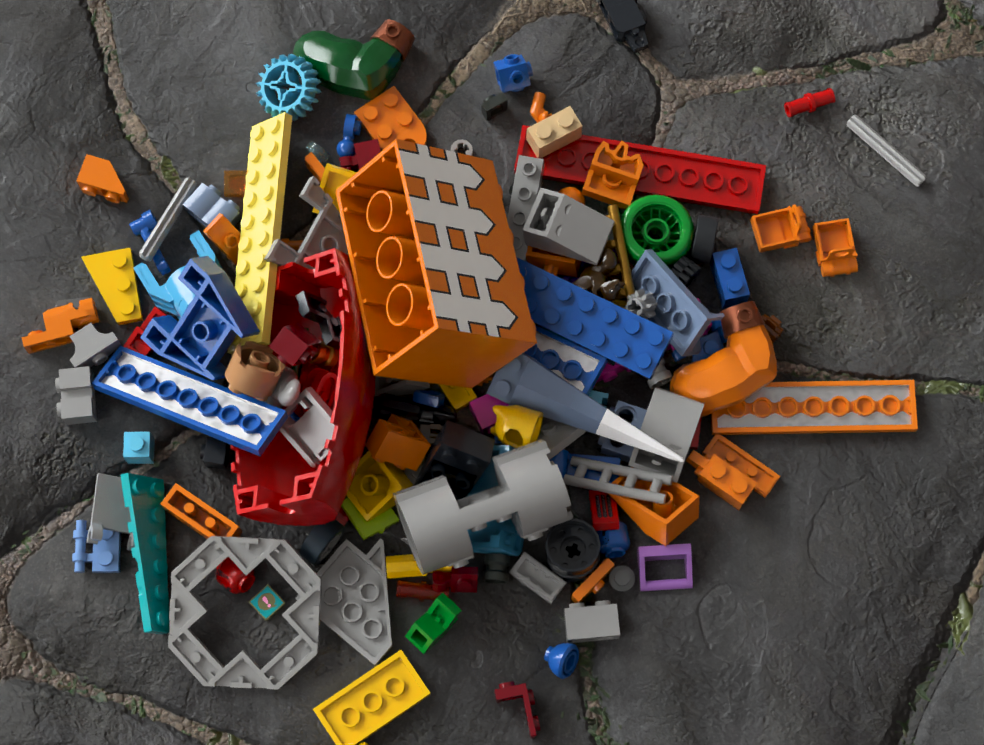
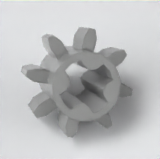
[625,289,658,320]

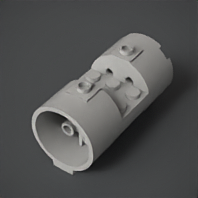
[393,439,573,575]

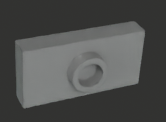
[509,552,567,604]

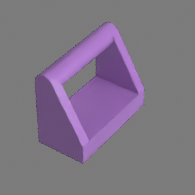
[637,543,693,591]

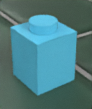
[123,431,155,464]

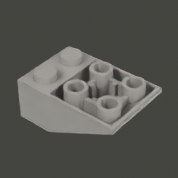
[523,188,615,265]
[628,387,705,483]

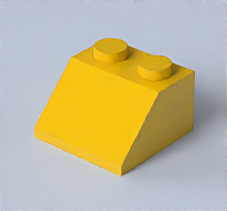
[347,451,413,521]

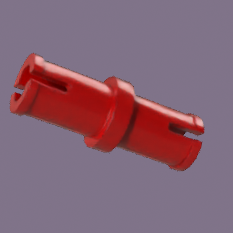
[784,88,835,117]

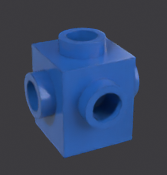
[493,54,533,93]

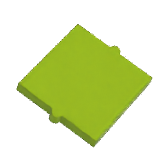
[341,498,399,540]

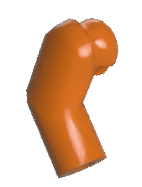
[530,92,552,123]

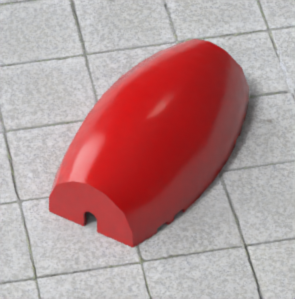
[230,248,376,526]

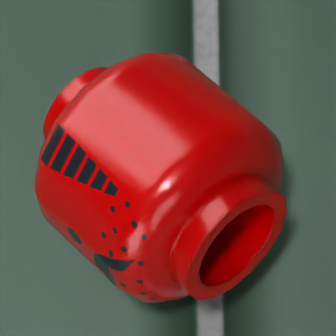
[216,557,255,594]

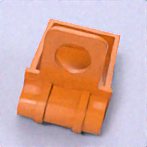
[750,204,812,253]
[812,218,858,277]

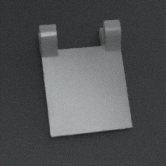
[87,473,135,551]

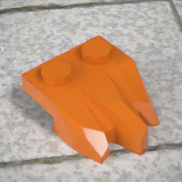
[581,141,643,210]

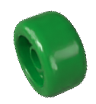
[620,195,694,270]

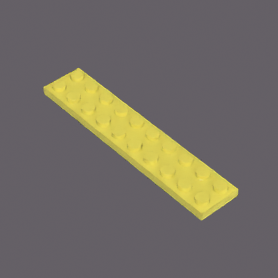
[228,112,292,355]

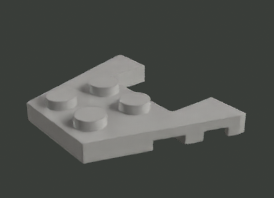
[264,176,349,269]

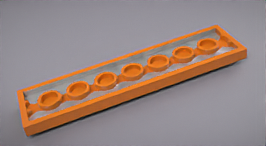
[711,380,918,435]

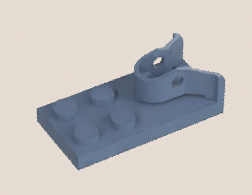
[622,249,725,356]

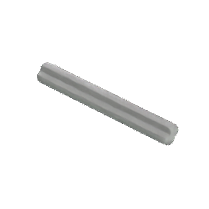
[846,115,927,187]
[139,177,197,262]

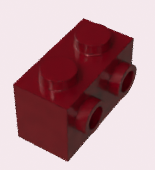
[269,323,321,366]

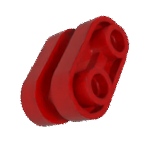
[294,365,337,416]

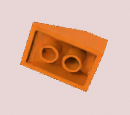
[608,467,700,546]

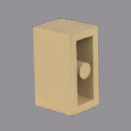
[526,106,583,159]

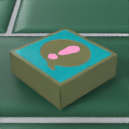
[249,584,286,622]

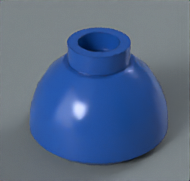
[544,643,579,679]

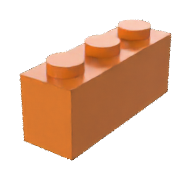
[161,483,242,539]

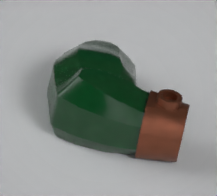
[293,19,415,100]

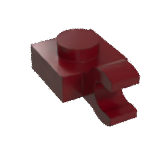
[433,566,478,593]

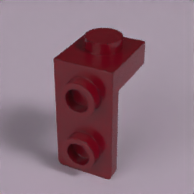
[494,681,540,739]

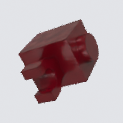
[339,139,381,171]

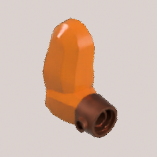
[670,301,777,418]

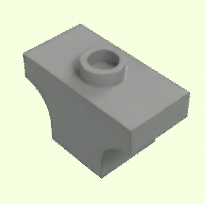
[69,323,122,368]

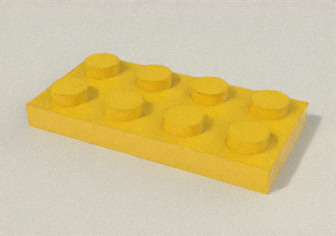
[313,650,431,745]

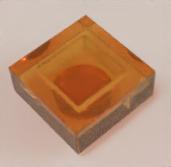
[224,170,249,197]

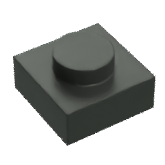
[481,92,508,121]

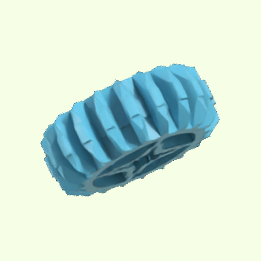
[256,54,321,121]

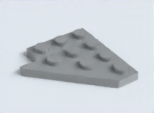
[295,538,392,667]

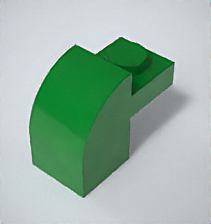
[405,593,462,654]

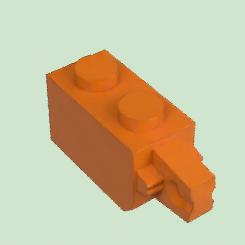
[686,450,757,510]

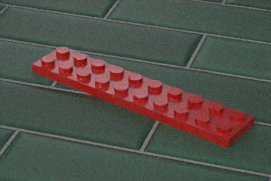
[514,125,766,214]

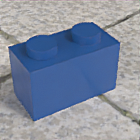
[710,248,750,309]

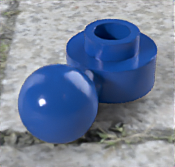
[336,114,362,157]

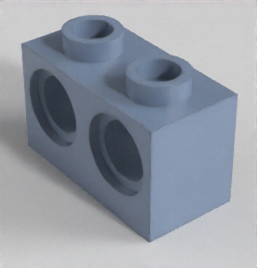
[598,400,647,463]

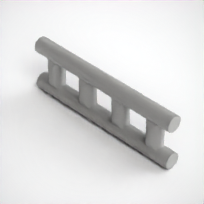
[563,456,673,504]

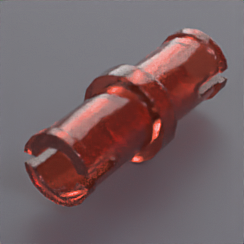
[396,580,450,602]

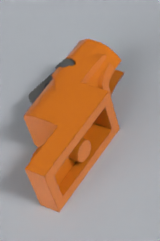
[21,297,99,354]

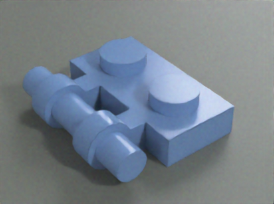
[72,520,121,573]

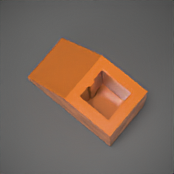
[76,154,129,203]

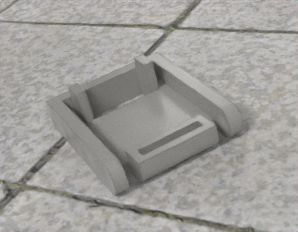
[280,387,335,468]

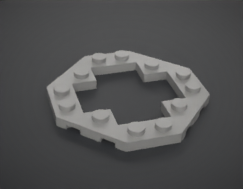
[168,536,322,690]

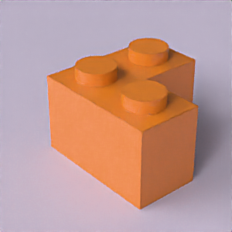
[365,414,431,471]

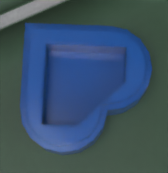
[412,390,445,408]

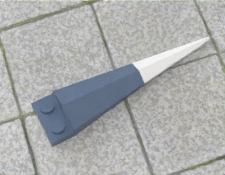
[486,353,684,462]

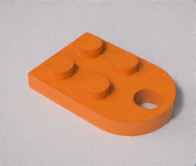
[354,86,427,151]

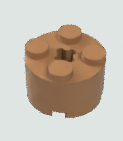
[225,341,285,401]

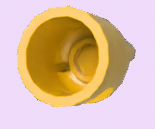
[490,405,543,448]

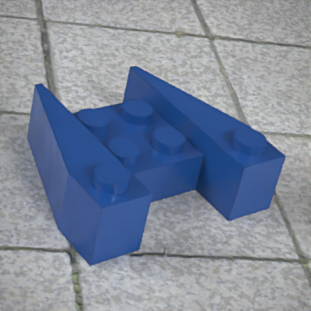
[140,256,260,380]

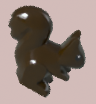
[572,248,625,302]

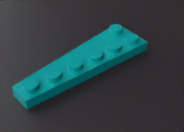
[121,473,170,634]

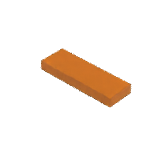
[702,434,781,498]

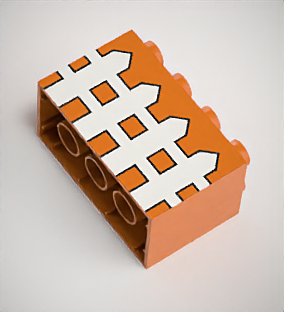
[335,139,537,388]

